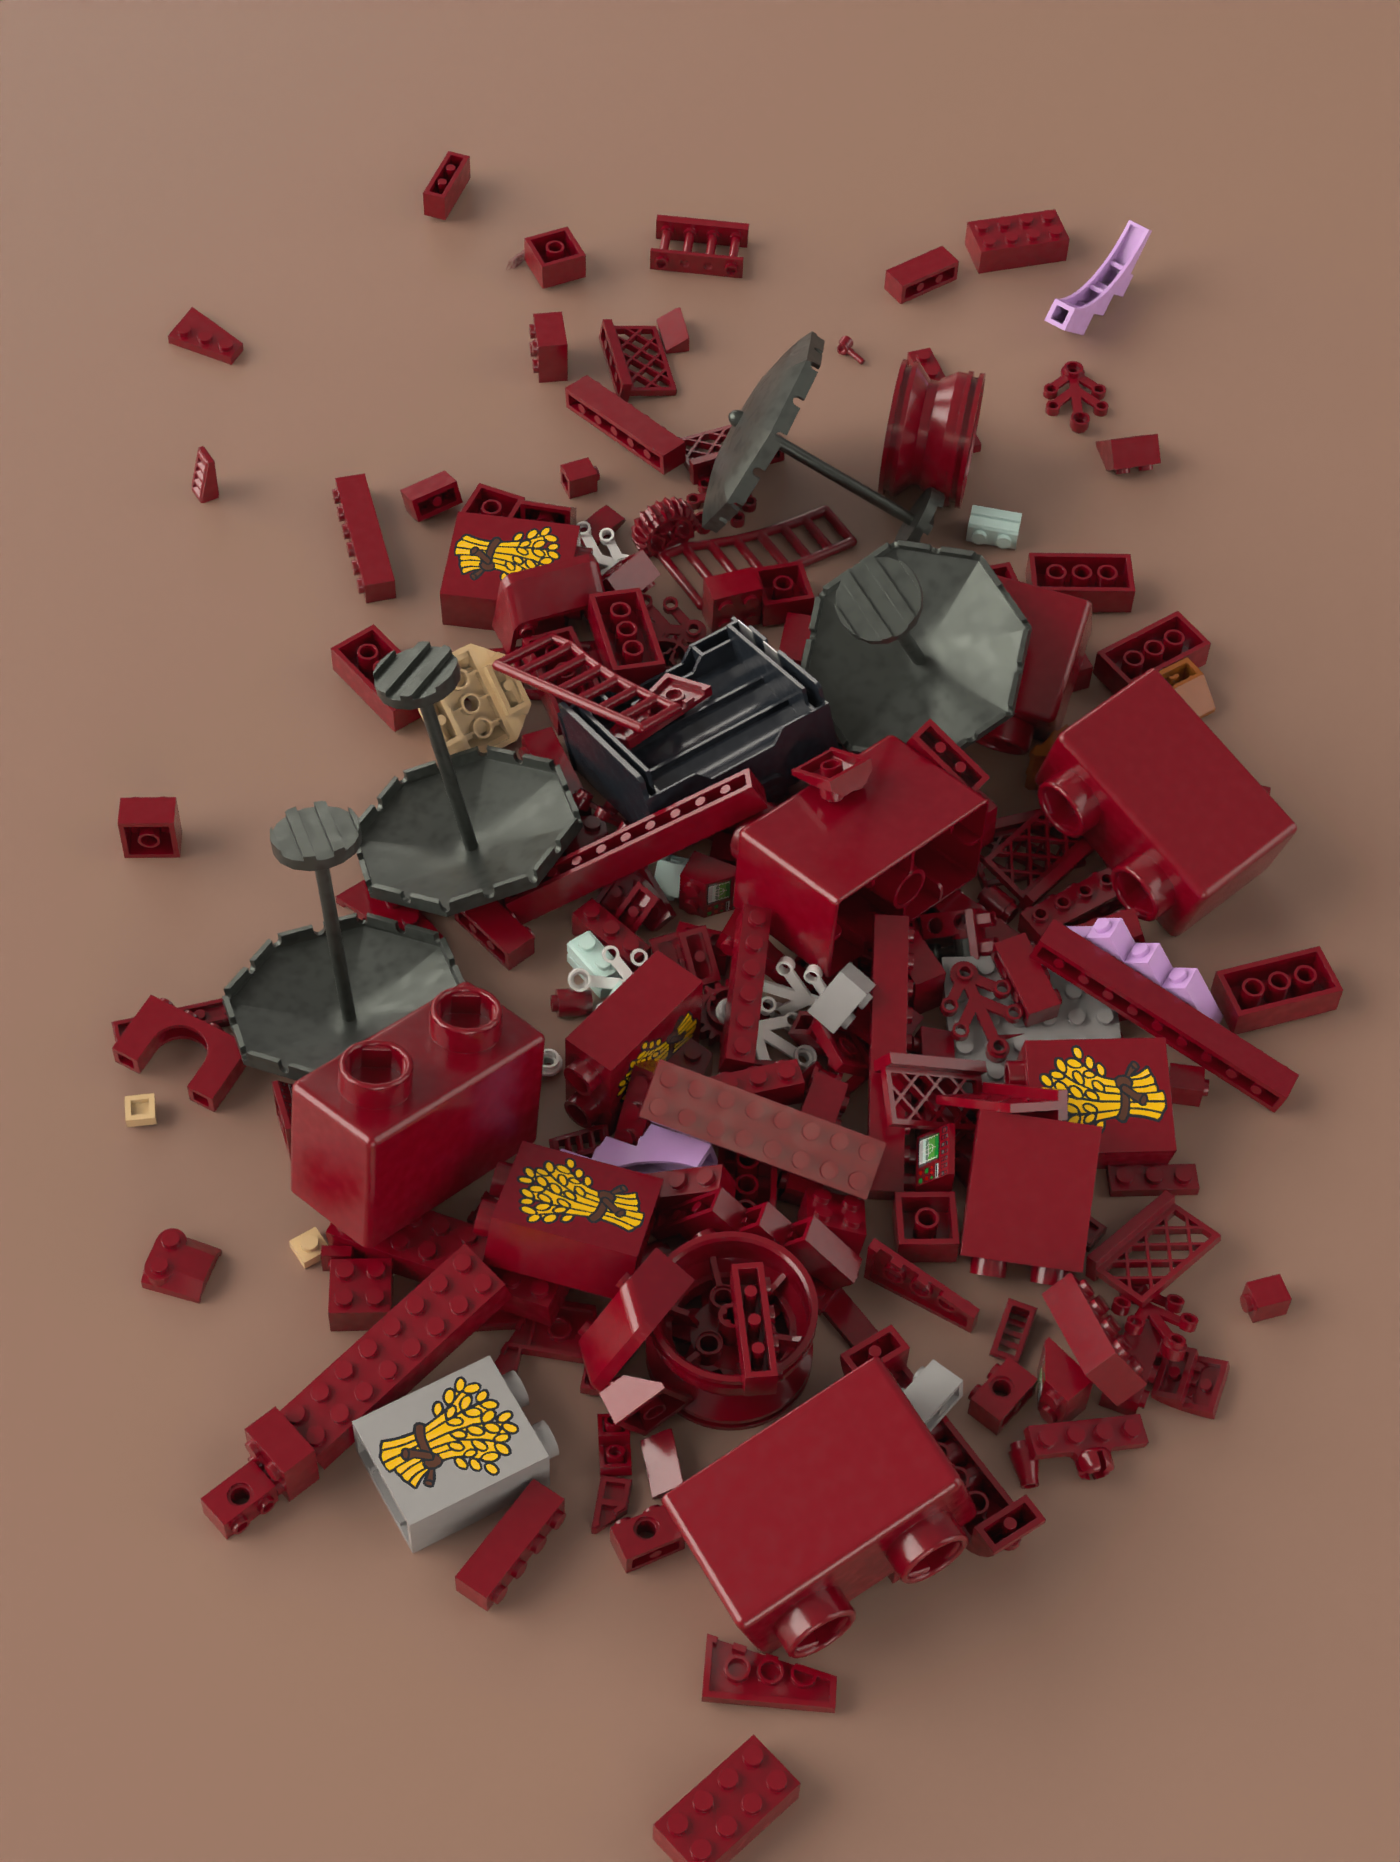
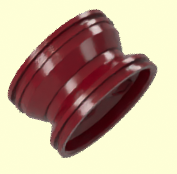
[878,359,986,509]
[646,1231,818,1431]

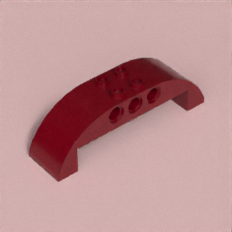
[840,1324,1046,1557]

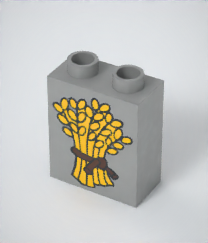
[352,1355,559,1553]

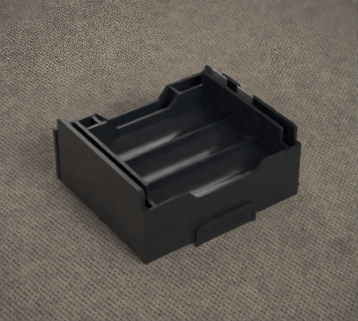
[557,617,843,832]

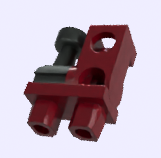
[920,908,999,964]

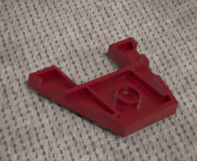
[495,1301,608,1396]

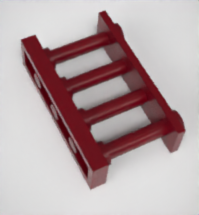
[650,214,749,278]

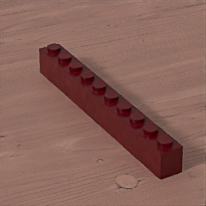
[504,768,768,925]
[867,914,914,1200]
[1029,919,1299,1113]

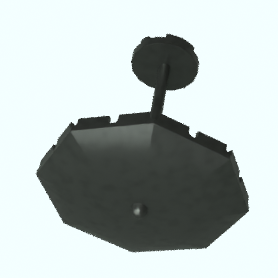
[702,331,945,543]
[800,539,1032,754]
[356,641,584,917]
[222,801,465,1081]

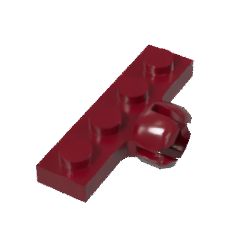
[1023,1414,1149,1480]

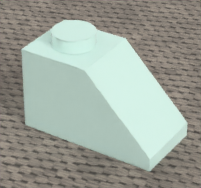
[654,854,689,901]

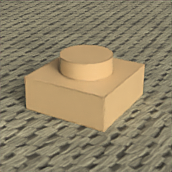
[125,1093,157,1127]
[289,1227,328,1269]

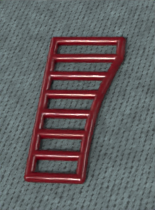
[657,505,857,610]
[492,633,682,734]

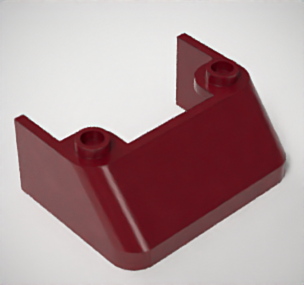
[492,554,605,654]
[577,1247,695,1393]

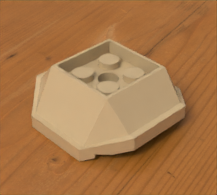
[418,643,532,755]

